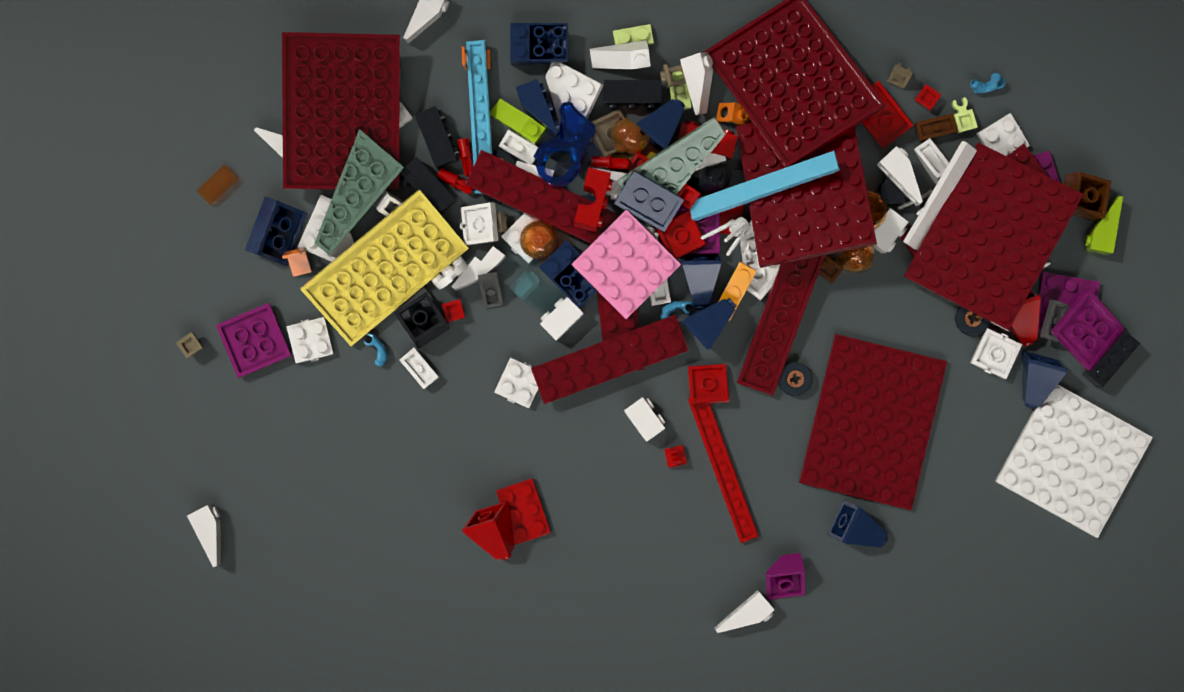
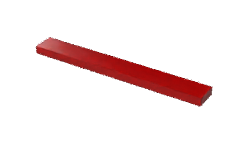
[687,398,759,543]

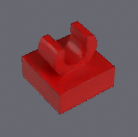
[664,445,687,468]

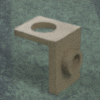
[660,64,687,88]

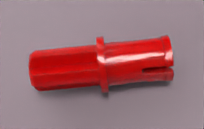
[457,138,473,177]
[591,155,630,171]
[437,167,473,195]

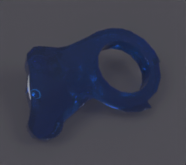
[533,102,597,187]

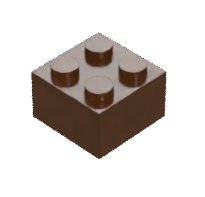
[1064,171,1111,221]

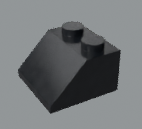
[394,292,450,349]

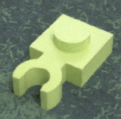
[952,97,978,134]

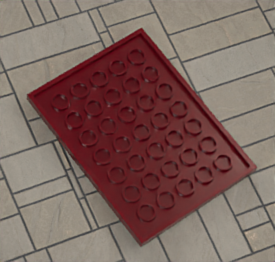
[704,0,886,168]
[282,32,400,190]
[736,122,877,268]
[904,142,1084,331]
[798,334,947,511]

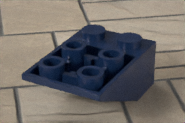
[510,23,568,65]
[516,79,561,140]
[538,240,597,308]

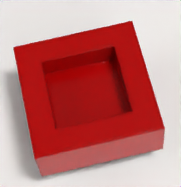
[914,84,942,111]
[442,299,466,323]

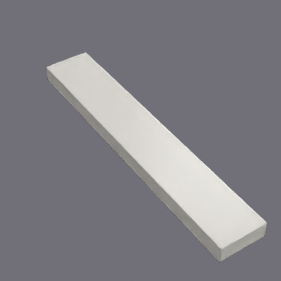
[903,141,977,251]

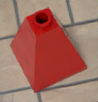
[1010,291,1041,346]
[462,501,514,560]

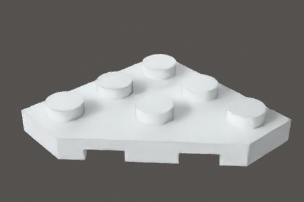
[545,62,603,136]
[298,195,354,262]
[740,220,780,301]

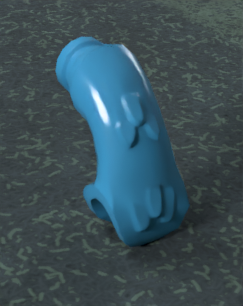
[970,73,1006,93]
[660,301,694,319]
[364,334,388,367]

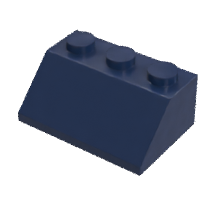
[245,197,307,266]

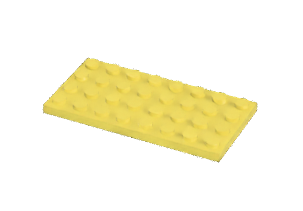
[300,190,469,346]

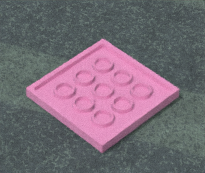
[571,210,681,319]

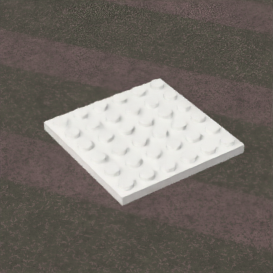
[995,385,1153,538]

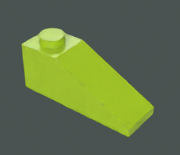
[490,99,546,146]
[1084,196,1123,255]

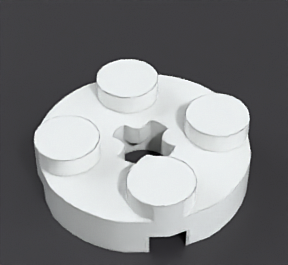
[432,256,468,290]

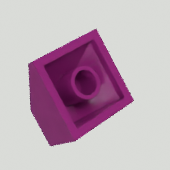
[766,553,805,600]

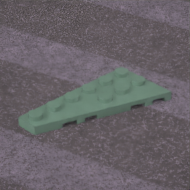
[617,117,726,227]
[315,129,404,255]

